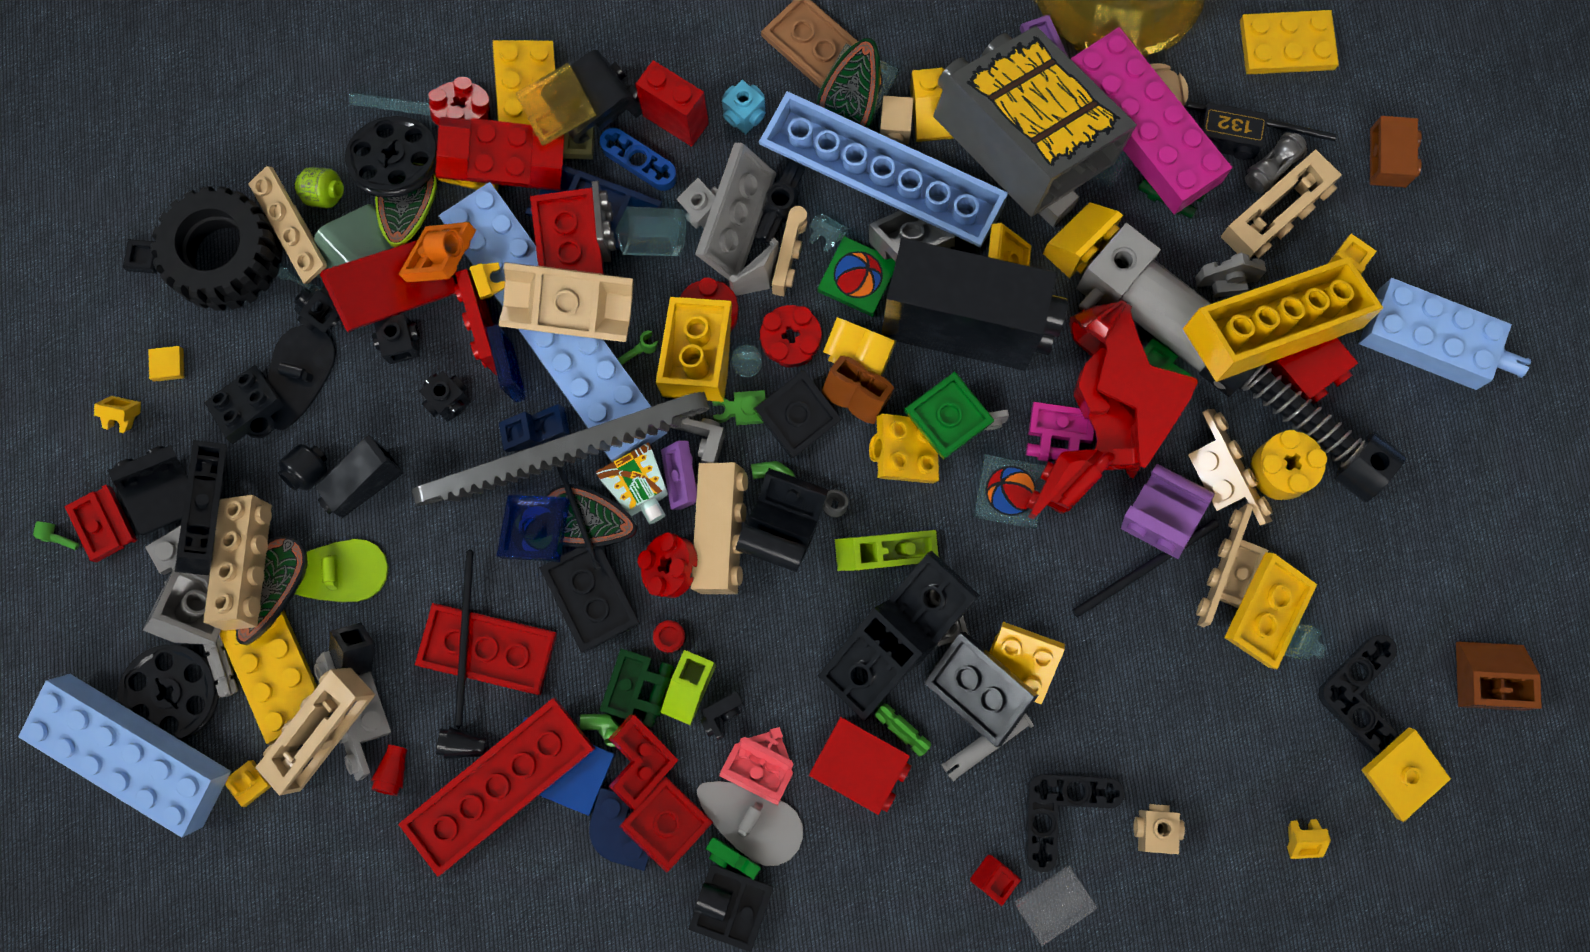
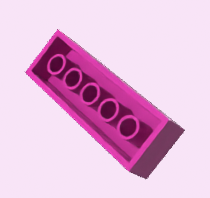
[1071,27,1233,215]

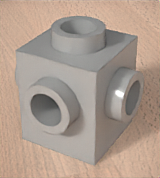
[676,178,718,229]

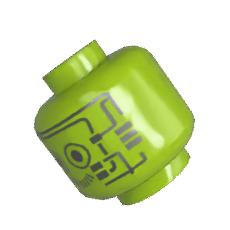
[295,167,344,208]

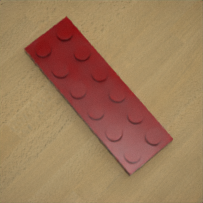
[398,697,595,877]

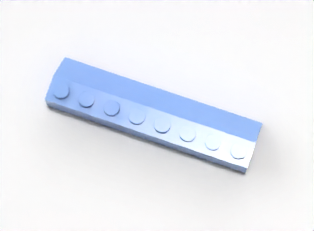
[759,91,1008,247]

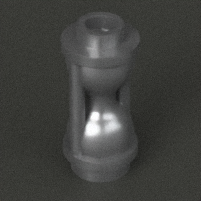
[1245,132,1307,194]

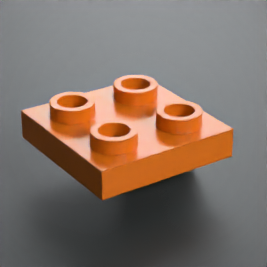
[399,222,476,282]

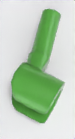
[617,330,658,365]
[33,521,80,550]

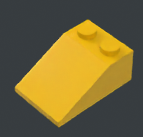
[656,297,732,402]

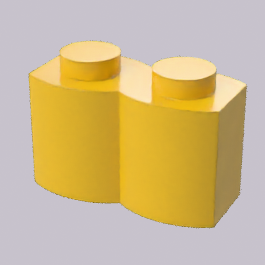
[823,317,896,376]

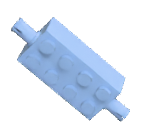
[1358,278,1531,390]

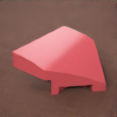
[719,727,793,806]

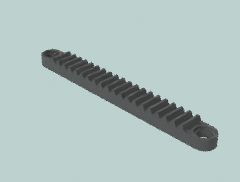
[412,392,710,506]

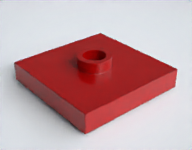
[619,777,713,873]

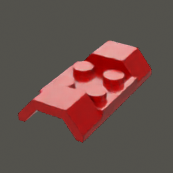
[436,116,564,191]

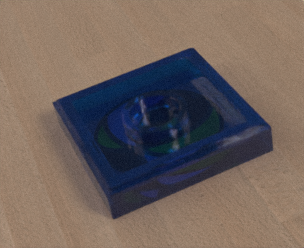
[486,325,526,402]
[497,495,570,562]

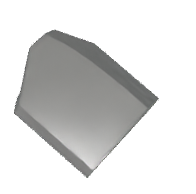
[729,238,779,296]

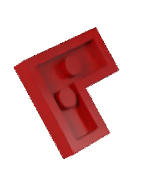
[608,714,678,810]

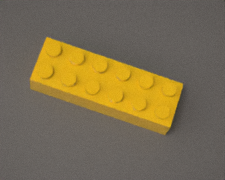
[1183,257,1383,382]

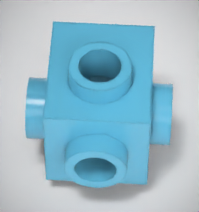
[722,80,766,135]

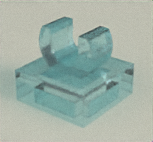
[809,213,849,252]
[1284,624,1326,661]

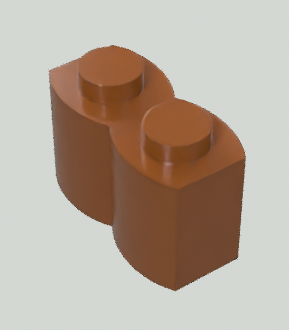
[821,356,894,424]

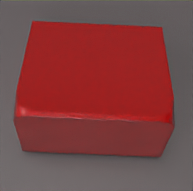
[970,855,1022,906]

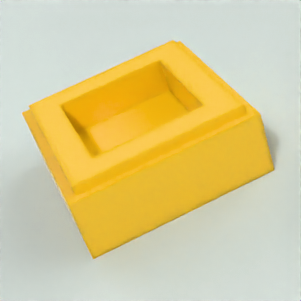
[148,346,184,382]

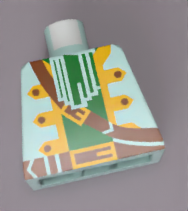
[596,443,668,524]

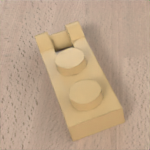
[772,206,807,297]

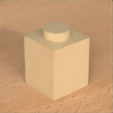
[880,95,913,144]

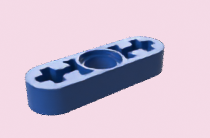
[600,128,677,191]

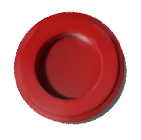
[653,620,686,653]

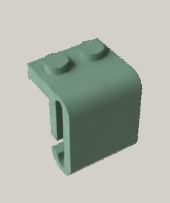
[314,204,410,279]

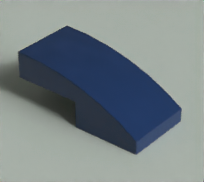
[499,404,570,452]

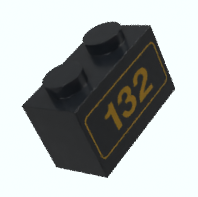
[1199,102,1268,160]

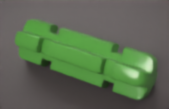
[875,703,931,756]

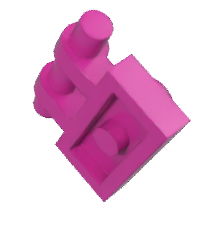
[1026,402,1094,462]

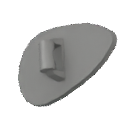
[697,781,803,866]

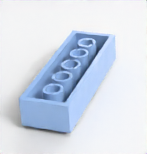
[18,674,231,838]

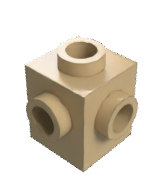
[1133,804,1185,854]

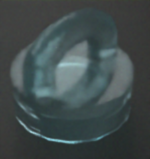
[731,345,762,377]

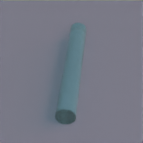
[349,93,430,116]

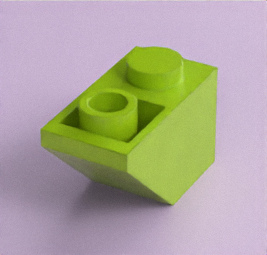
[661,650,716,726]

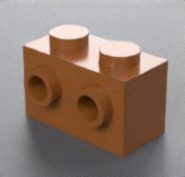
[1370,116,1422,188]

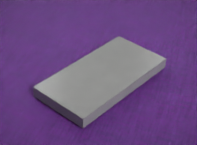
[695,143,776,280]

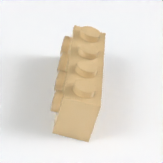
[691,462,748,594]
[203,495,272,631]

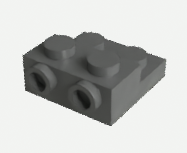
[869,210,955,262]

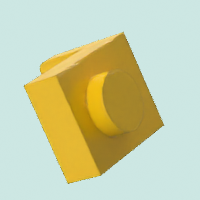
[1327,233,1377,274]

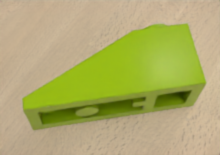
[835,530,939,571]

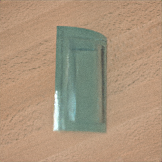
[615,206,686,256]

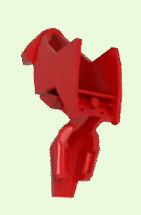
[1026,300,1198,520]

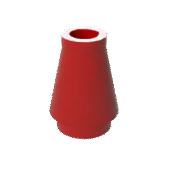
[371,745,407,796]

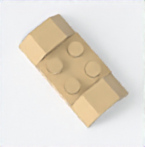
[499,262,633,342]

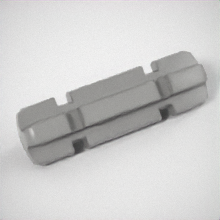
[203,635,238,697]

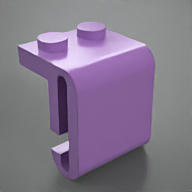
[1121,464,1215,559]

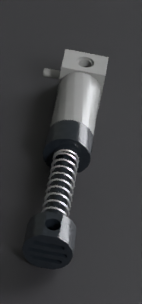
[1076,222,1406,503]

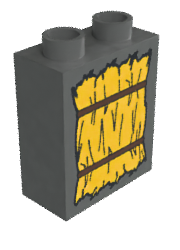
[933,26,1137,217]

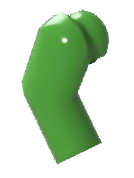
[751,461,795,480]

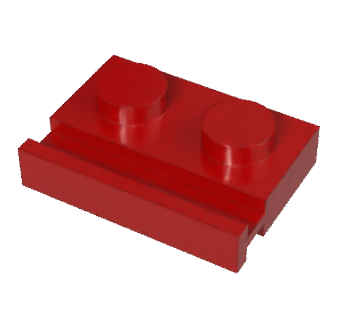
[64,484,138,563]

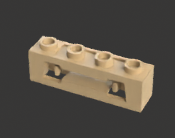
[1221,149,1342,259]
[255,668,376,796]

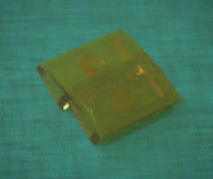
[515,63,597,146]

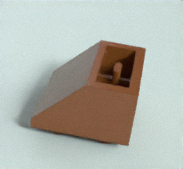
[1456,642,1542,711]

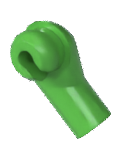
[580,714,620,747]

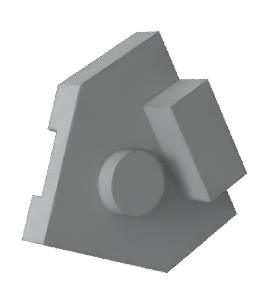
[1195,252,1266,297]

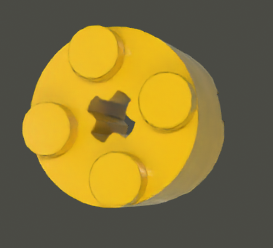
[1251,430,1327,500]

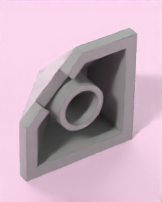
[143,567,221,645]

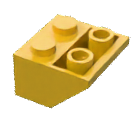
[1043,202,1123,279]

